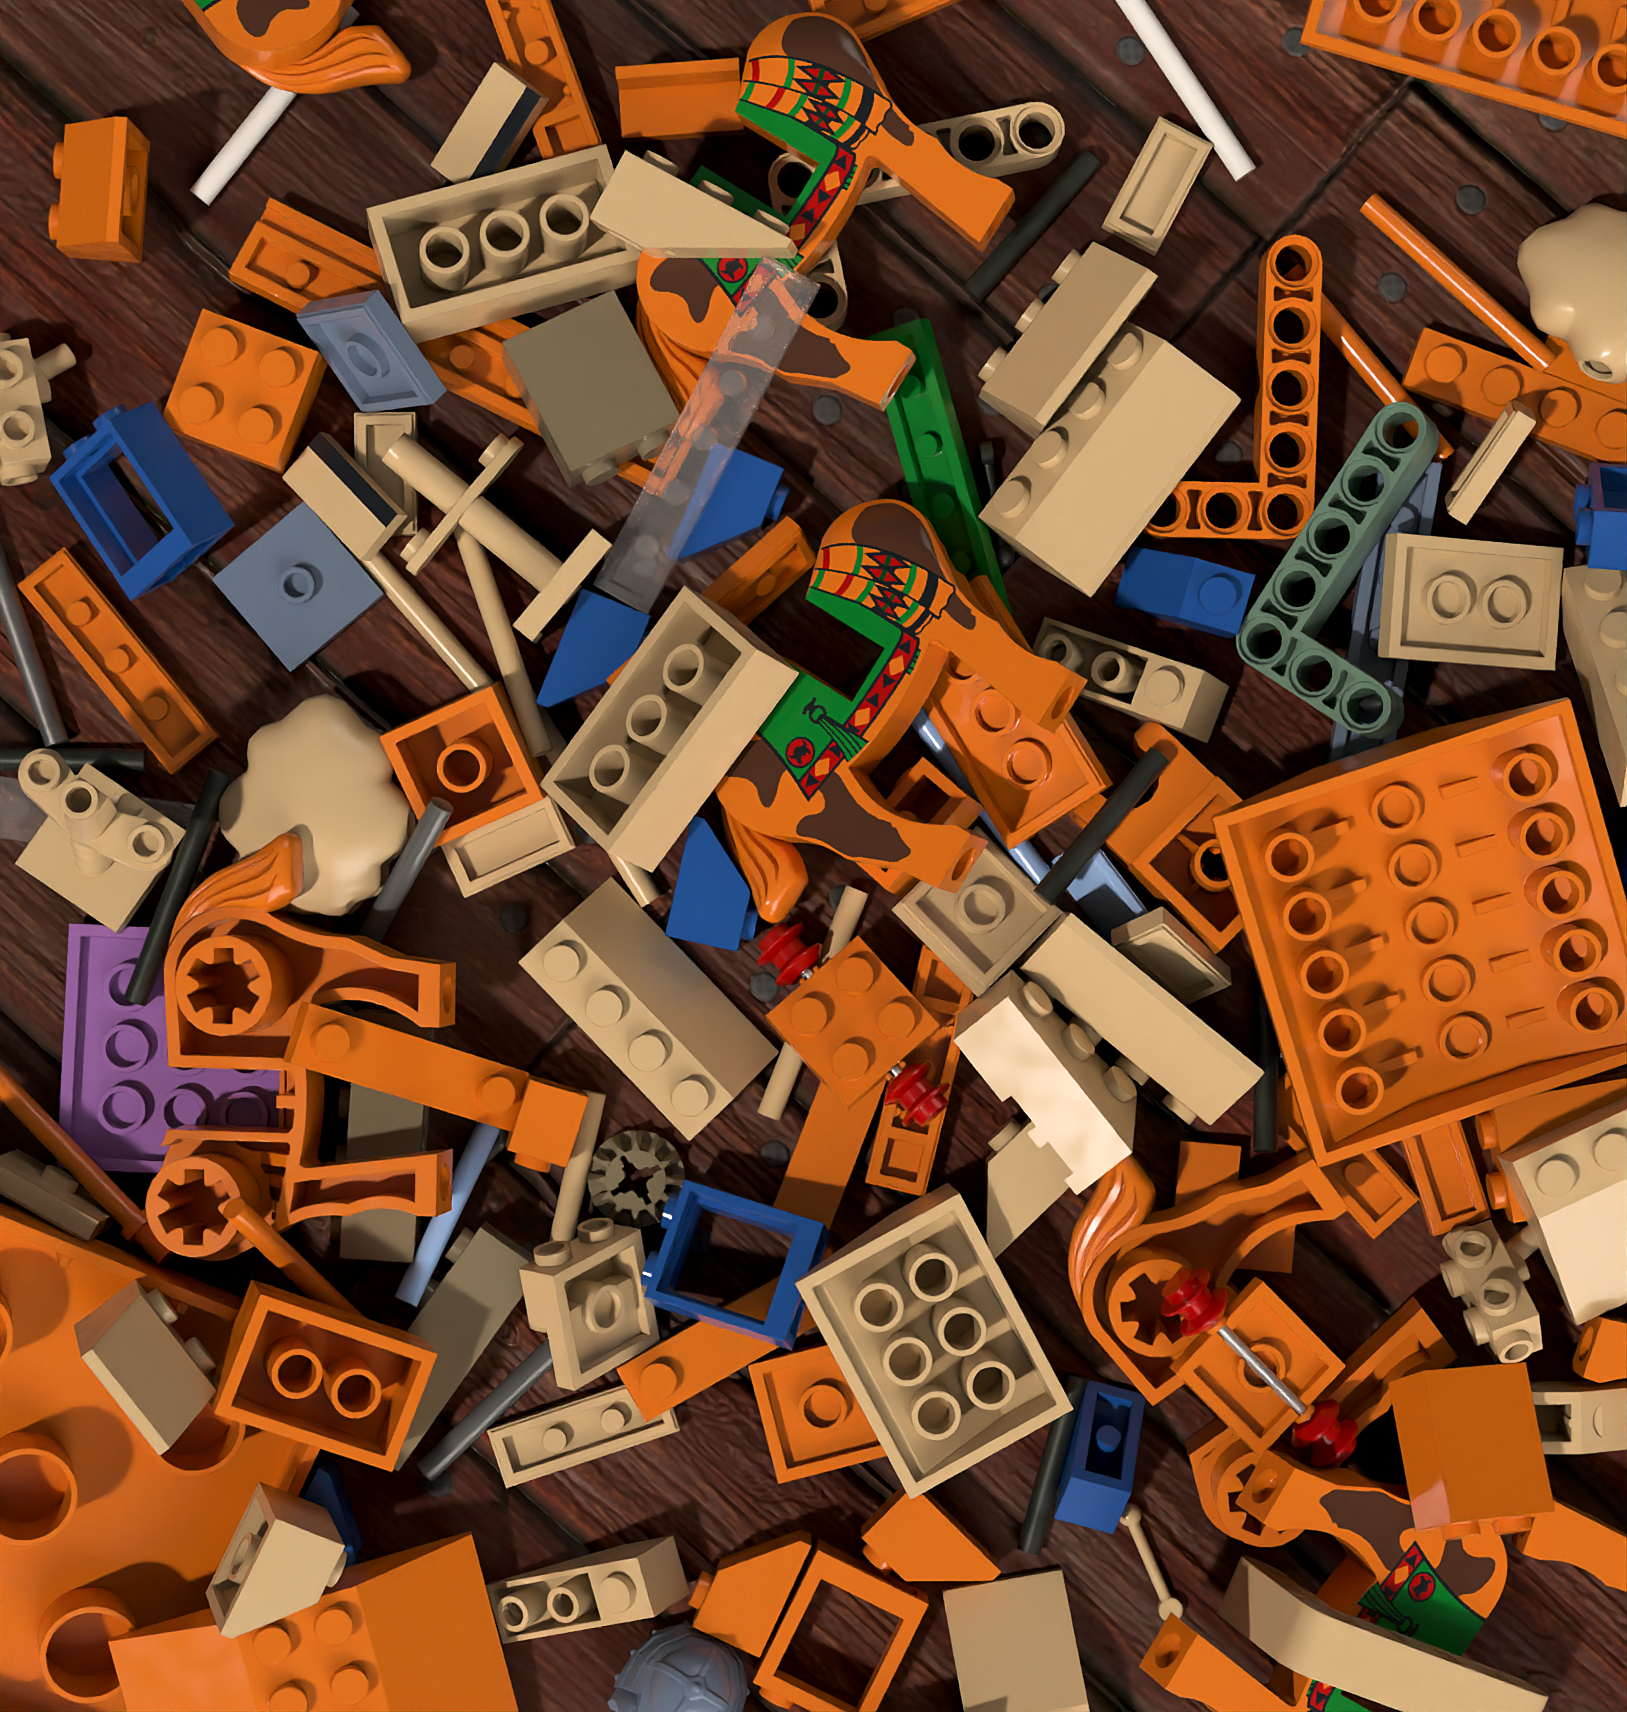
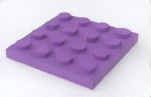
[57,923,280,1173]

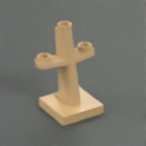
[382,433,613,644]
[15,748,186,934]

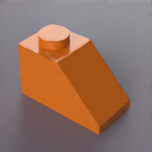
[861,1485,1001,1581]
[687,1529,811,1658]

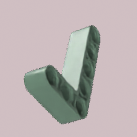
[1236,402,1439,739]

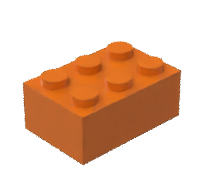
[208,1279,438,1472]

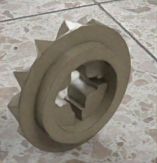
[587,1130,685,1228]

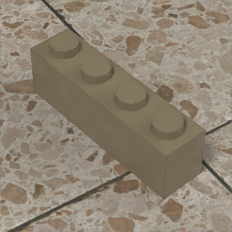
[330,1009,435,1263]
[394,1221,535,1471]

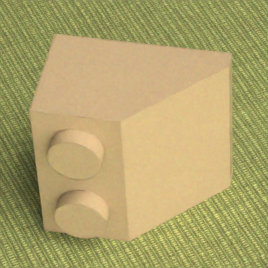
[74,1279,217,1456]
[206,1481,347,1639]

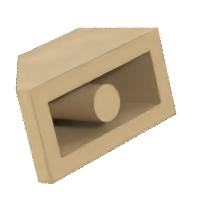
[984,1117,1072,1258]

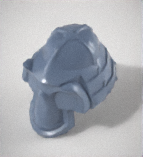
[607,1620,750,1712]

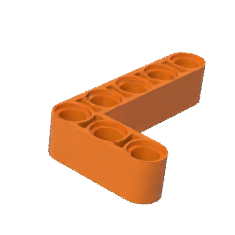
[1141,234,1323,540]

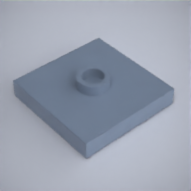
[296,289,447,413]
[212,501,386,673]

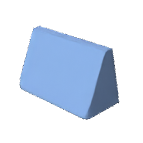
[1050,849,1149,946]

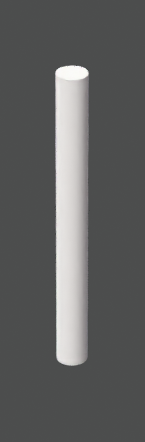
[1115,0,1256,182]
[190,6,360,206]

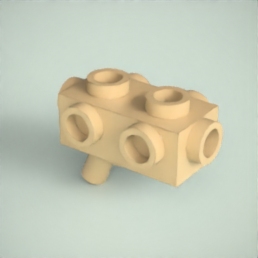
[0,333,76,486]
[1440,1220,1543,1364]

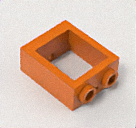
[753,1538,929,1712]

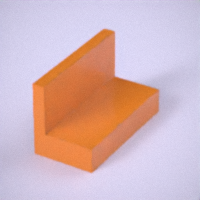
[615,58,744,143]

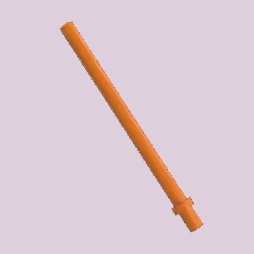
[0,1064,174,1265]

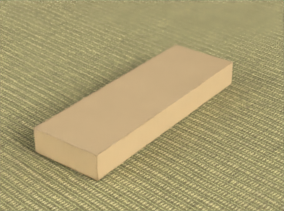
[487,1383,681,1488]

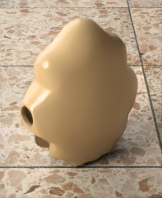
[1517,202,1627,384]
[219,694,415,917]

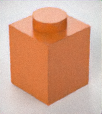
[504,1074,589,1173]

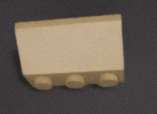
[978,242,1158,440]

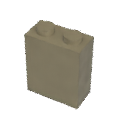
[502,290,682,488]

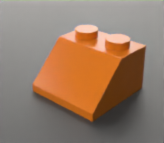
[49,116,150,263]

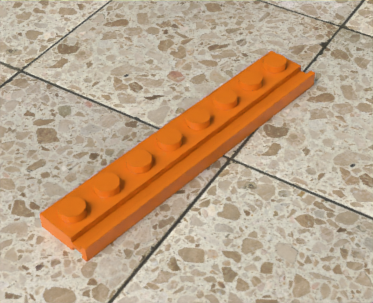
[228,198,696,499]

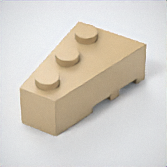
[953,970,1137,1196]

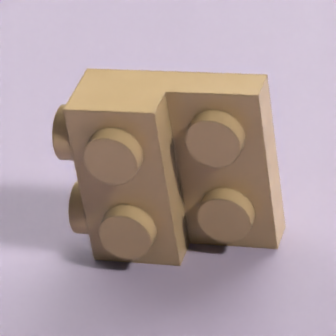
[519,1218,660,1391]

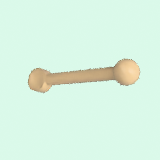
[1119,1502,1183,1621]

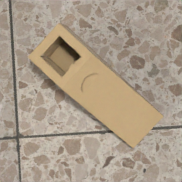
[589,150,798,258]
[1032,617,1229,743]
[1530,1381,1627,1454]
[486,1535,690,1644]

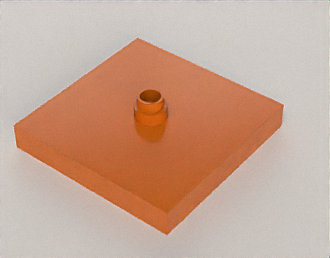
[0,1201,320,1712]

